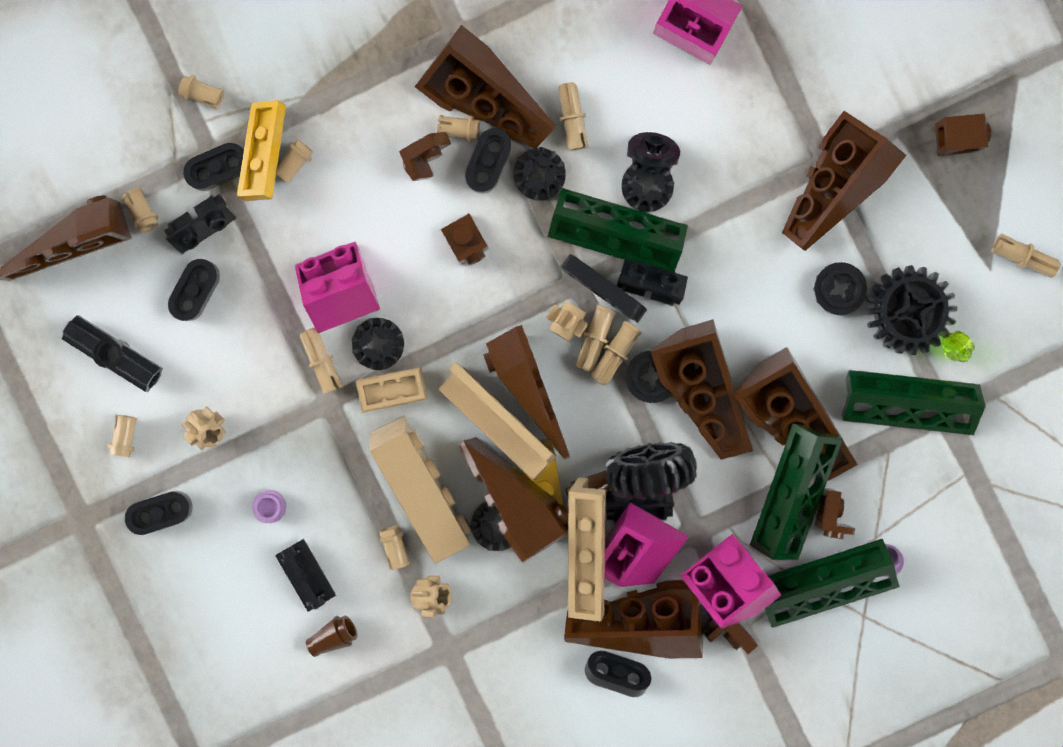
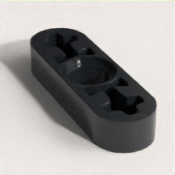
[560,254,647,323]

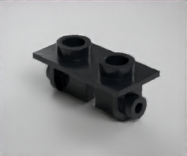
[164,194,237,254]
[616,258,688,306]
[605,491,674,523]
[275,539,337,612]

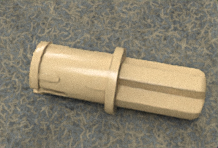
[558,82,589,151]
[991,233,1061,278]
[576,305,616,372]
[591,321,642,385]
[300,328,343,394]

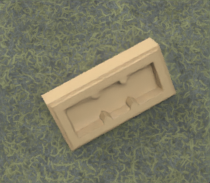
[356,367,428,413]

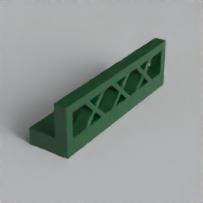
[547,188,688,272]
[842,370,986,435]
[750,423,843,560]
[765,538,900,628]

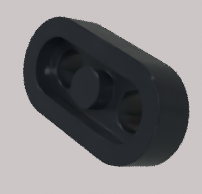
[465,128,511,194]
[183,143,244,191]
[168,259,220,321]
[125,491,193,535]
[585,651,652,697]

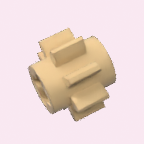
[546,301,588,342]
[182,406,226,450]
[410,576,452,617]

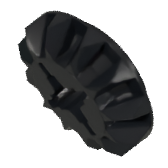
[627,132,680,173]
[513,147,566,200]
[621,165,675,212]
[813,262,867,316]
[351,318,404,370]
[625,350,672,403]
[471,501,511,551]

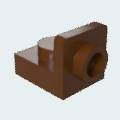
[399,132,451,181]
[441,214,489,266]
[814,488,855,539]
[703,616,758,654]

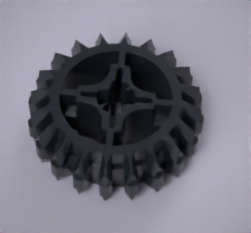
[864,265,958,355]
[605,442,697,500]

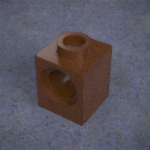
[935,113,991,156]

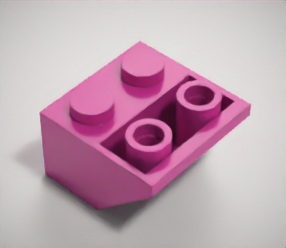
[653,0,743,65]
[295,241,380,334]
[604,503,688,587]
[680,534,781,629]

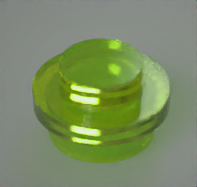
[942,331,975,362]

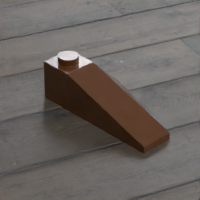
[415,25,556,148]
[782,111,907,251]
[0,195,132,281]
[650,319,753,460]
[483,325,571,460]
[734,347,858,481]
[458,437,569,563]
[564,580,704,659]

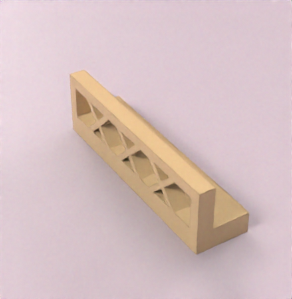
[438,362,557,481]
[568,477,605,621]

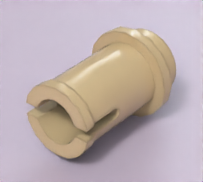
[178,75,224,110]
[437,115,480,143]
[276,140,313,183]
[122,188,158,233]
[107,415,137,457]
[378,525,410,570]

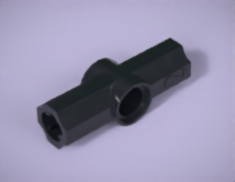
[61,315,163,392]

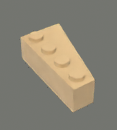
[369,415,472,564]

